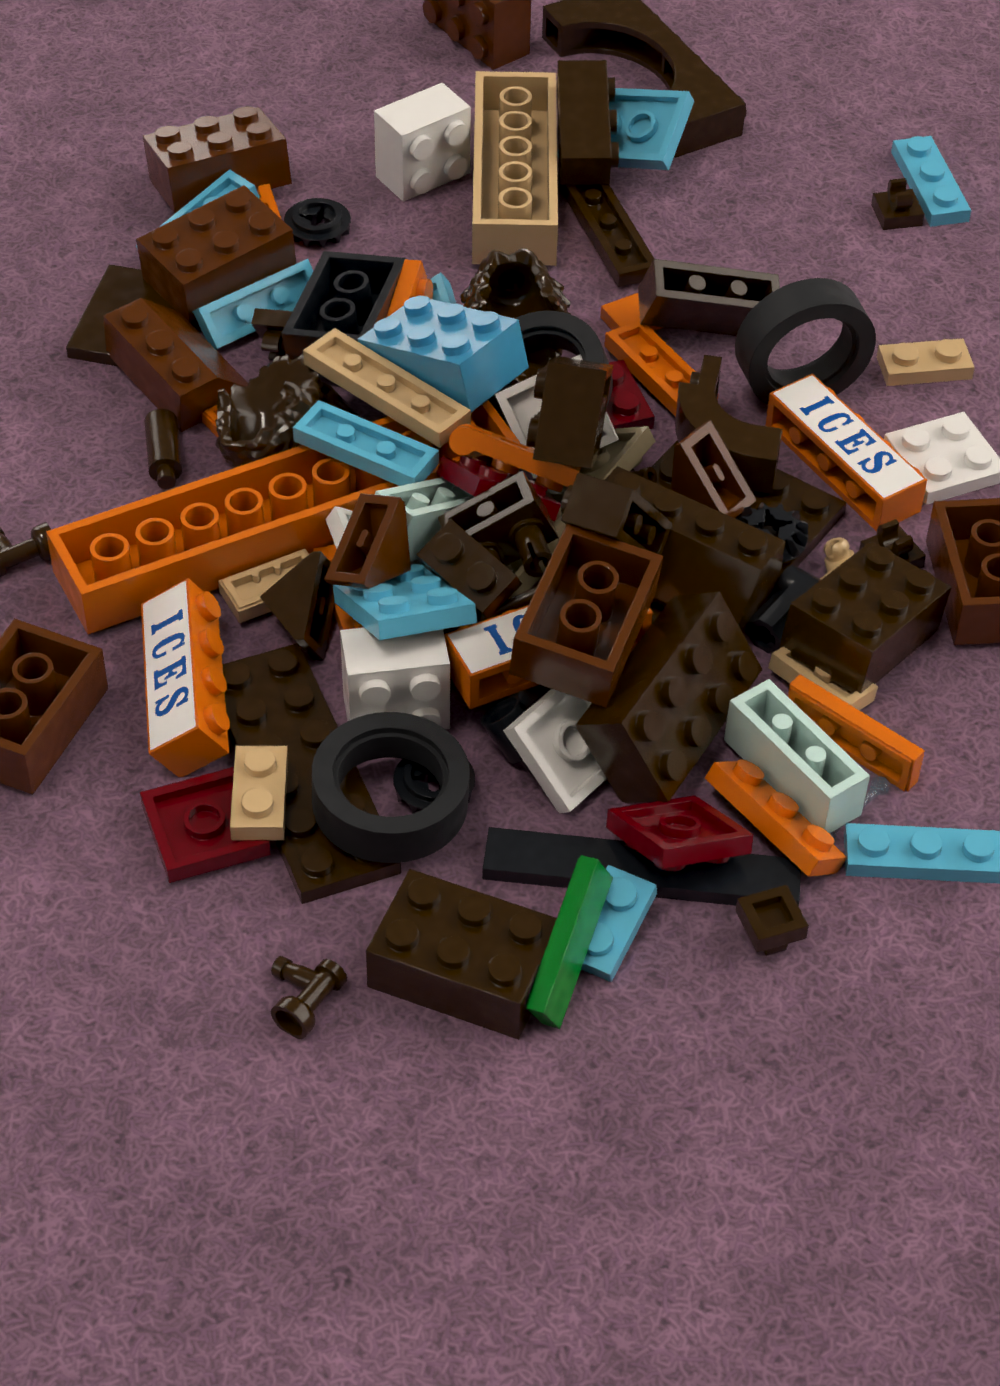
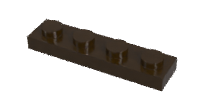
[559,174,655,287]

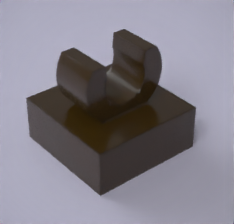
[871,178,925,230]
[251,308,293,360]
[859,519,926,568]
[736,884,809,956]

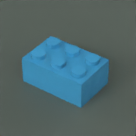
[358,296,529,412]

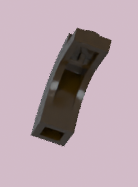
[675,355,783,494]

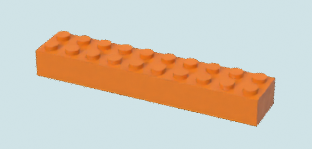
[46,400,520,634]

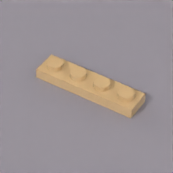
[303,328,471,448]

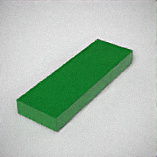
[526,855,613,1029]

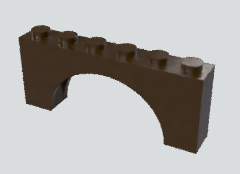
[542,0,747,158]

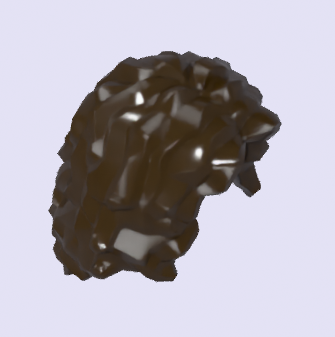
[460,248,571,386]
[215,355,323,468]

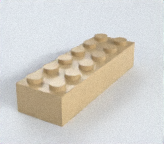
[472,71,558,266]

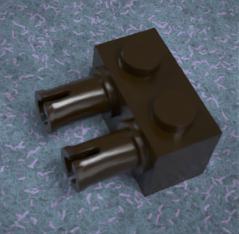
[437,471,559,577]

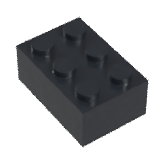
[281,251,406,378]

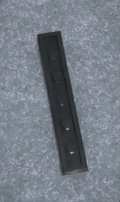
[482,827,801,906]

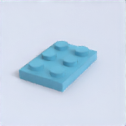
[557,88,694,170]
[333,564,477,640]

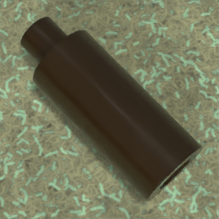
[144,409,182,489]

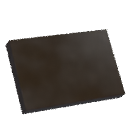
[66,264,175,367]

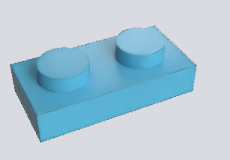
[581,865,657,982]

